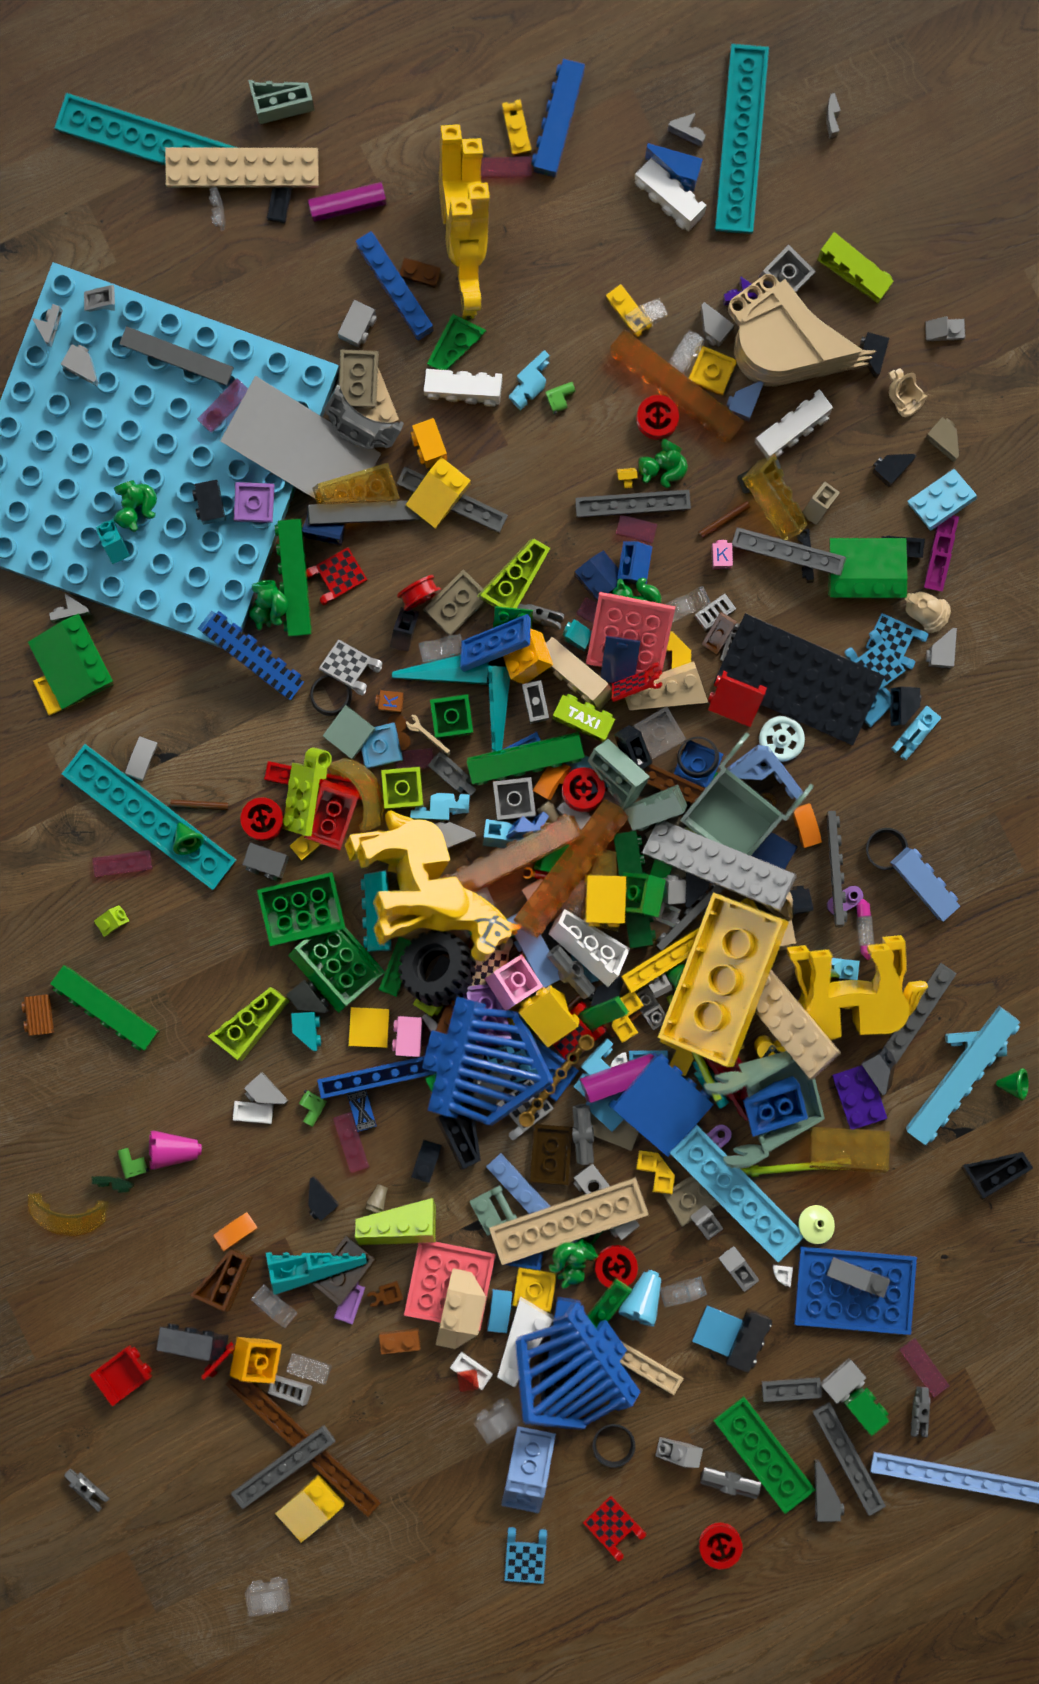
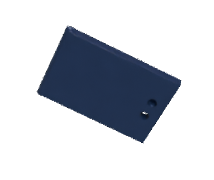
[600,636,640,683]
[751,832,798,870]

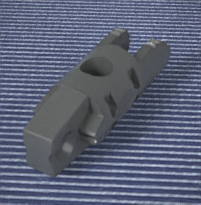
[517,604,565,630]
[911,1386,930,1438]
[64,1469,110,1512]

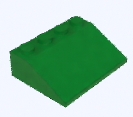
[828,538,908,598]
[28,613,114,710]
[257,872,346,946]
[288,928,385,1013]

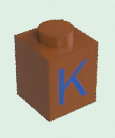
[375,690,404,714]

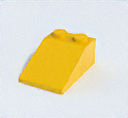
[406,457,471,529]
[275,1474,345,1543]

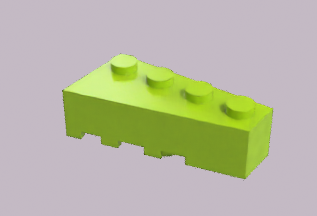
[817,232,894,303]
[476,539,550,608]
[208,987,290,1061]
[355,1198,436,1245]

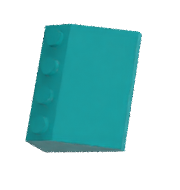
[361,871,392,952]

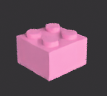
[485,954,543,1010]
[392,1016,423,1057]

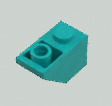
[96,519,130,565]
[563,619,592,652]
[291,1012,321,1051]

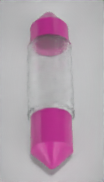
[856,899,875,960]

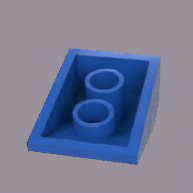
[645,143,703,192]
[743,1076,808,1136]

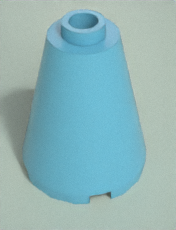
[619,1270,661,1327]

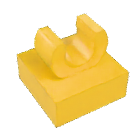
[617,468,637,488]

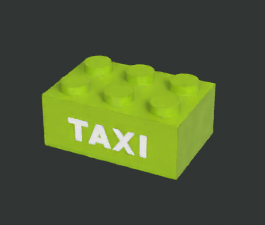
[552,694,615,742]

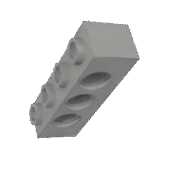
[574,1163,640,1240]

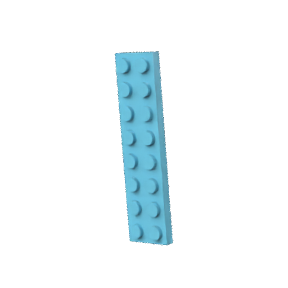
[670,1125,803,1262]

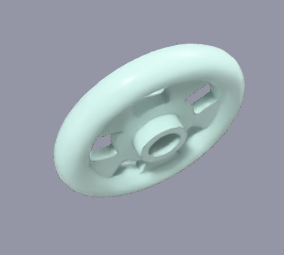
[759,716,805,762]

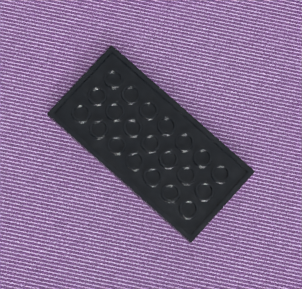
[714,613,885,745]

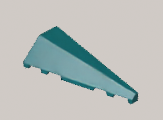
[392,655,489,685]
[488,666,510,752]
[266,1252,367,1295]

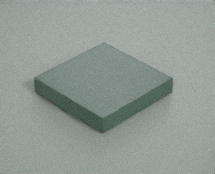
[323,705,376,759]

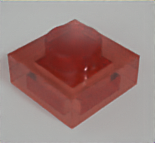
[457,1369,479,1392]

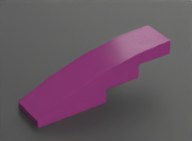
[924,515,959,592]

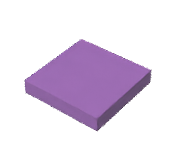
[234,482,275,523]

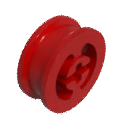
[636,395,679,440]
[397,575,442,611]
[562,767,605,812]
[240,797,284,841]
[595,1245,638,1288]
[699,1522,743,1569]

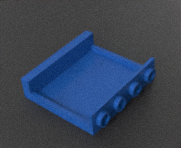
[608,1052,713,1157]

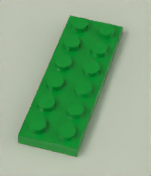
[713,1396,815,1514]

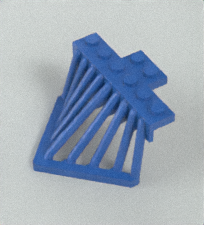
[422,997,553,1126]
[515,1302,640,1430]

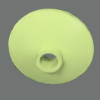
[798,1205,835,1244]

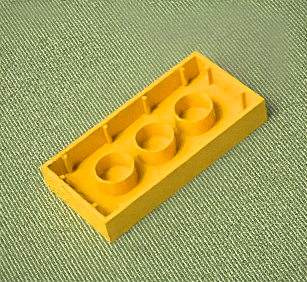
[658,893,789,1067]

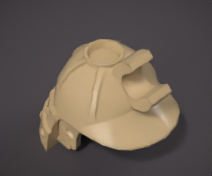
[888,368,927,417]
[905,592,951,633]

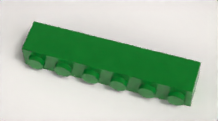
[274,518,312,636]
[467,732,584,785]
[50,965,160,1051]

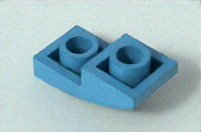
[487,1289,512,1333]

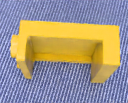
[584,875,626,927]
[519,985,579,1047]

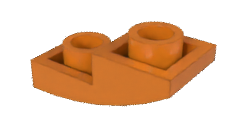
[533,763,571,800]
[793,803,822,848]
[213,1212,257,1252]

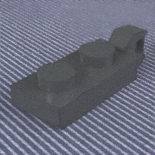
[428,751,476,796]

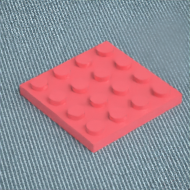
[586,592,675,674]
[404,1241,495,1331]

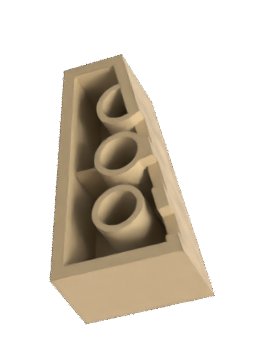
[546,637,612,711]
[625,662,708,710]

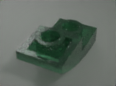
[92,1175,134,1193]

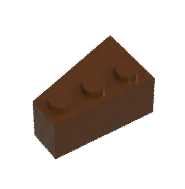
[190,1249,253,1312]

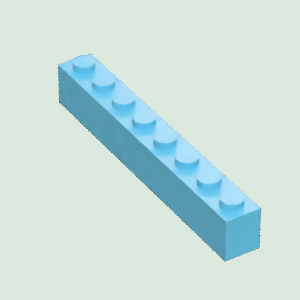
[906,1006,1020,1145]

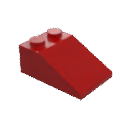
[304,780,361,850]

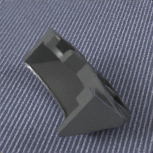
[325,385,404,449]

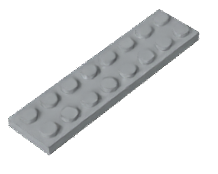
[642,821,796,911]

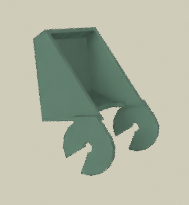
[680,732,813,856]
[705,1051,825,1168]

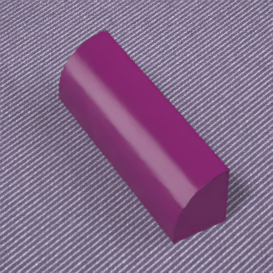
[308,182,387,222]
[580,1053,654,1103]

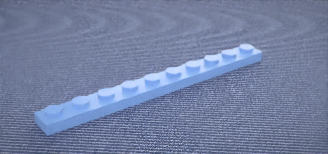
[870,1452,1039,1503]

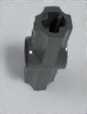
[546,945,596,999]
[573,1104,594,1165]
[700,1467,761,1499]

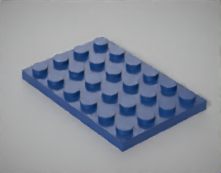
[794,1246,917,1335]

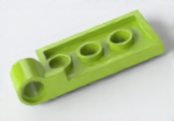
[283,747,332,836]

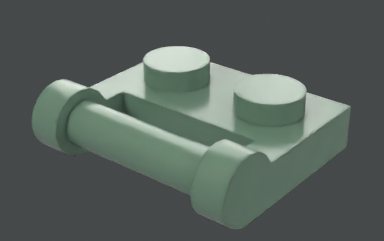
[469,1185,517,1236]

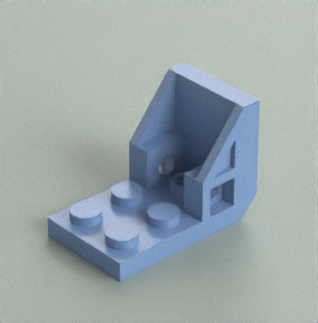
[727,745,803,799]
[501,1426,556,1513]

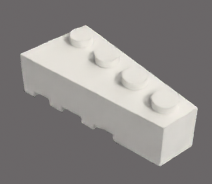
[635,158,706,231]
[424,369,502,406]
[755,389,833,460]
[549,909,630,987]
[498,1297,554,1387]

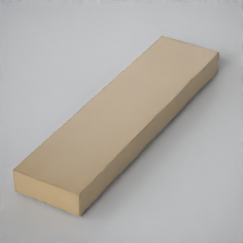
[620,1340,684,1395]

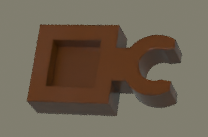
[367,1281,403,1307]

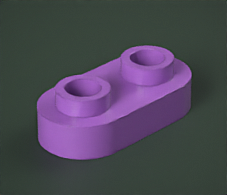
[827,886,863,915]
[706,1125,731,1148]

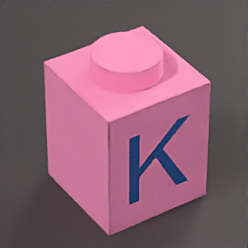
[712,540,733,569]

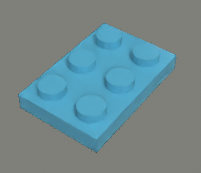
[908,469,977,531]

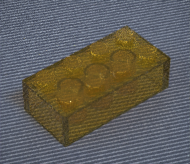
[809,1127,890,1173]

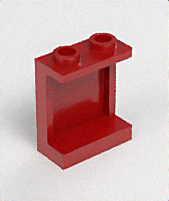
[708,671,767,727]
[90,1345,152,1407]

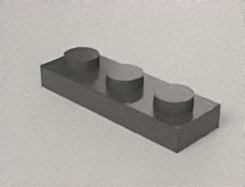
[761,1377,822,1402]

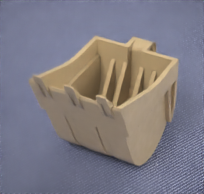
[728,274,875,386]

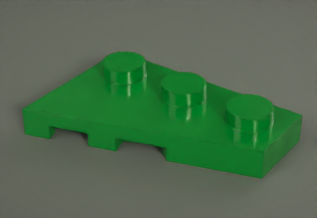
[427,314,487,370]

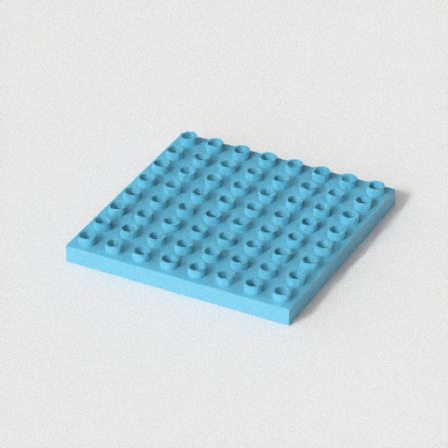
[0,262,340,648]

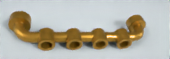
[519,1035,594,1127]

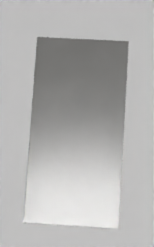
[221,376,381,504]

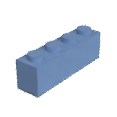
[890,847,960,921]
[507,909,560,987]

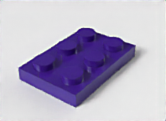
[832,1065,887,1130]

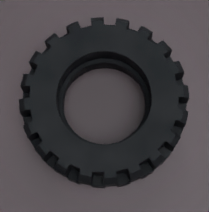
[399,930,476,1007]

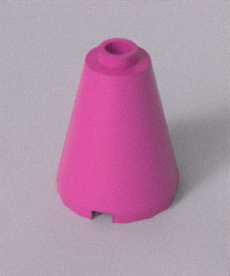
[149,1131,202,1170]

